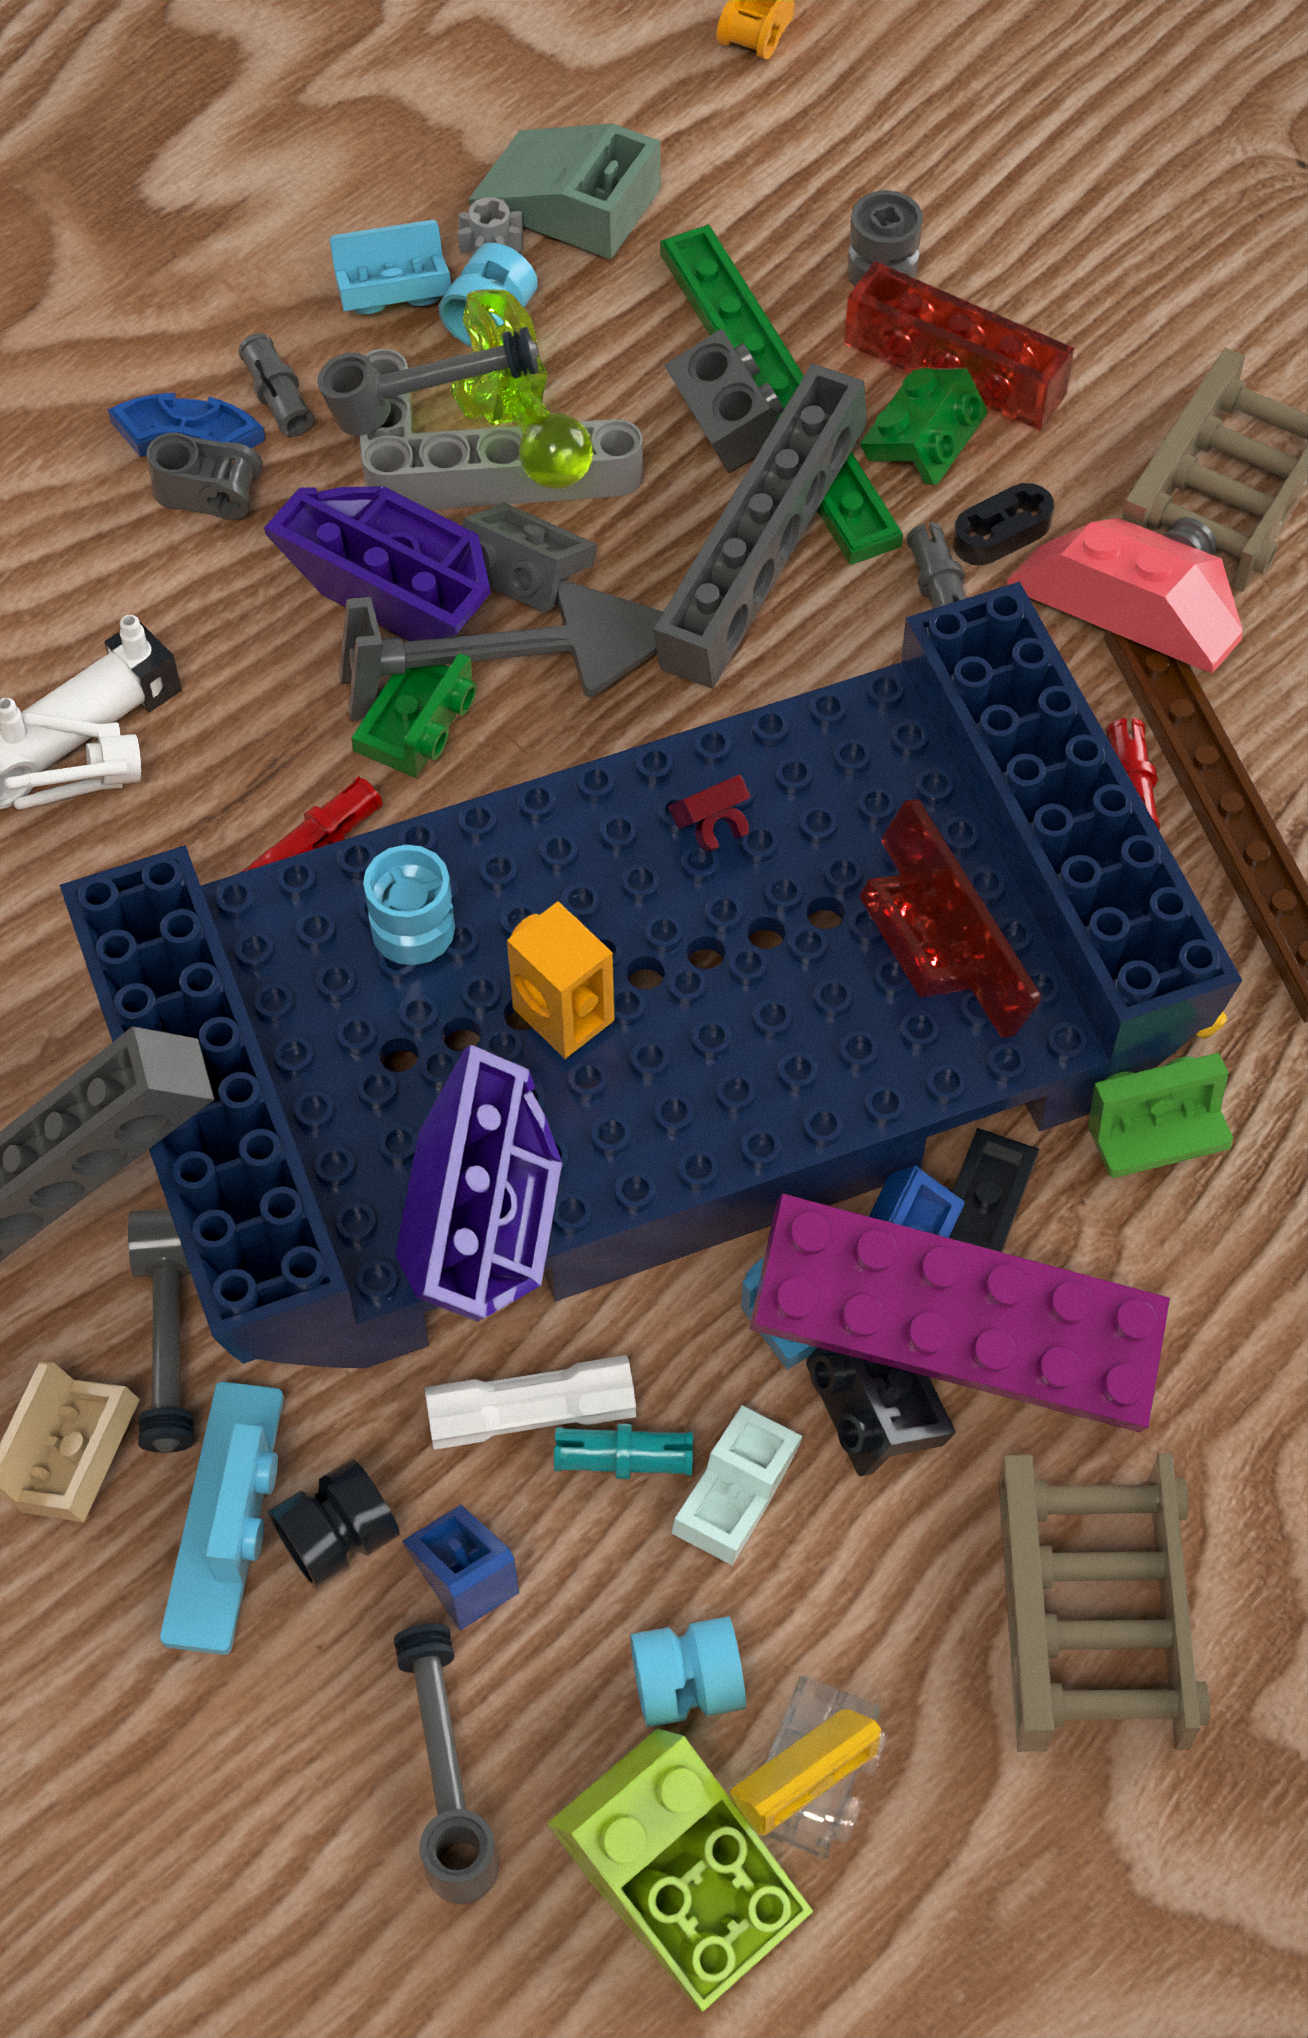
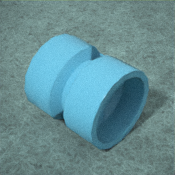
[438,243,538,350]
[363,845,455,965]
[630,1616,746,1728]

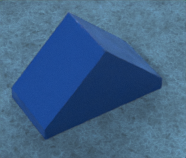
[402,1504,519,1631]

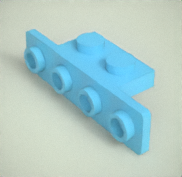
[160,1382,284,1655]

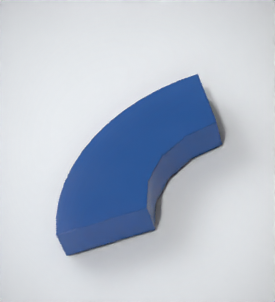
[108,393,265,457]

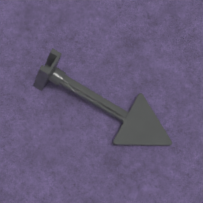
[339,579,663,721]

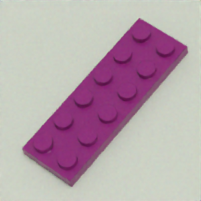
[749,1194,1170,1432]

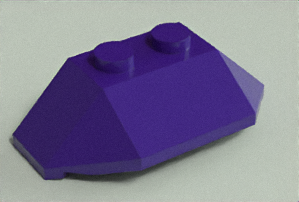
[264,486,491,641]
[395,1045,562,1322]

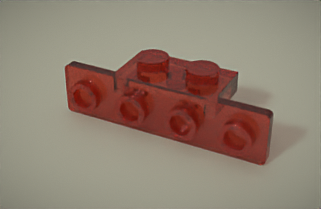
[859,799,1041,1038]

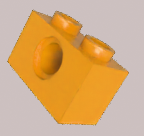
[507,901,615,1059]

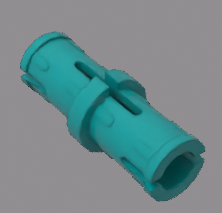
[554,1424,693,1479]

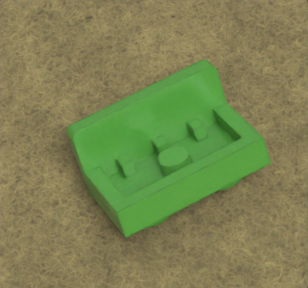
[1088,1052,1233,1178]

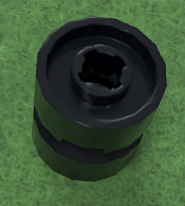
[268,1458,400,1589]

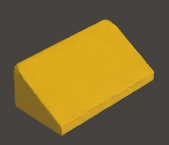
[730,1709,882,1836]

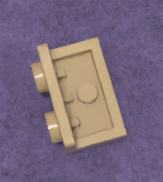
[0,1361,140,1522]

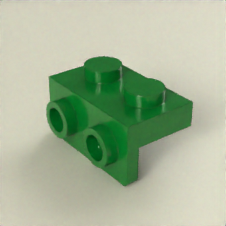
[860,368,987,485]
[351,653,477,778]

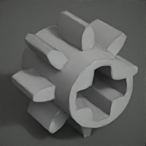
[458,197,523,256]

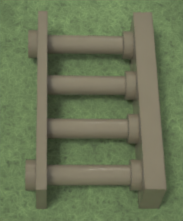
[1122,348,1308,592]
[998,1453,1210,1752]

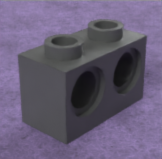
[664,329,784,473]

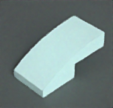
[671,1405,802,1566]

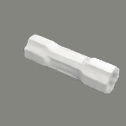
[424,1355,637,1450]

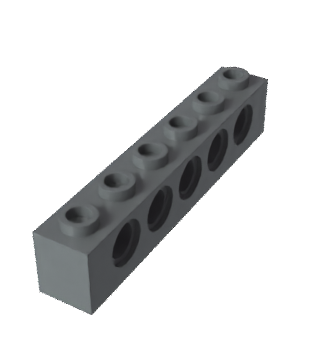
[653,363,867,689]
[0,1026,214,1262]

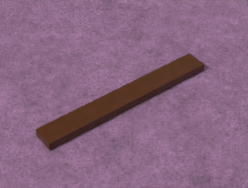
[1104,630,1308,1023]

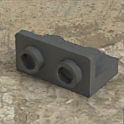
[462,503,597,612]

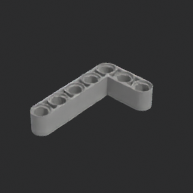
[360,349,643,510]

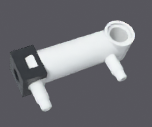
[0,615,182,809]

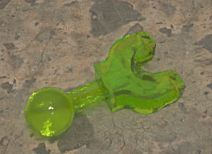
[450,289,593,489]

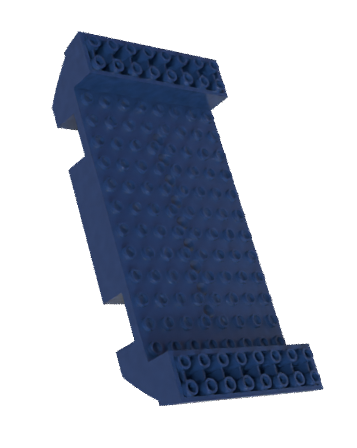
[59,581,1243,1368]

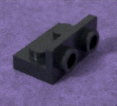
[806,1348,956,1477]

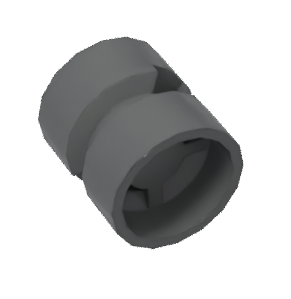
[847,190,923,298]

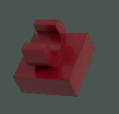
[668,774,751,852]

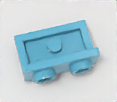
[329,220,451,314]

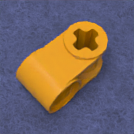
[716,0,795,60]

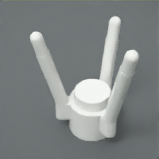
[4,712,141,810]

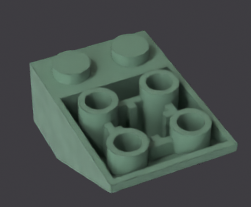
[468,123,661,259]

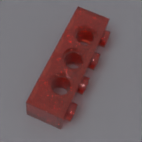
[844,261,1074,431]

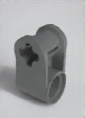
[147,433,263,520]

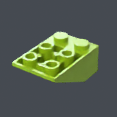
[546,1728,813,2012]

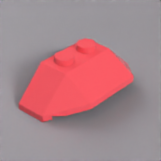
[1007,518,1243,674]

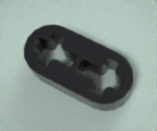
[953,483,1054,565]

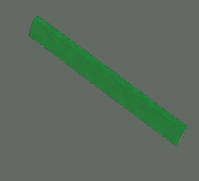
[660,224,903,566]

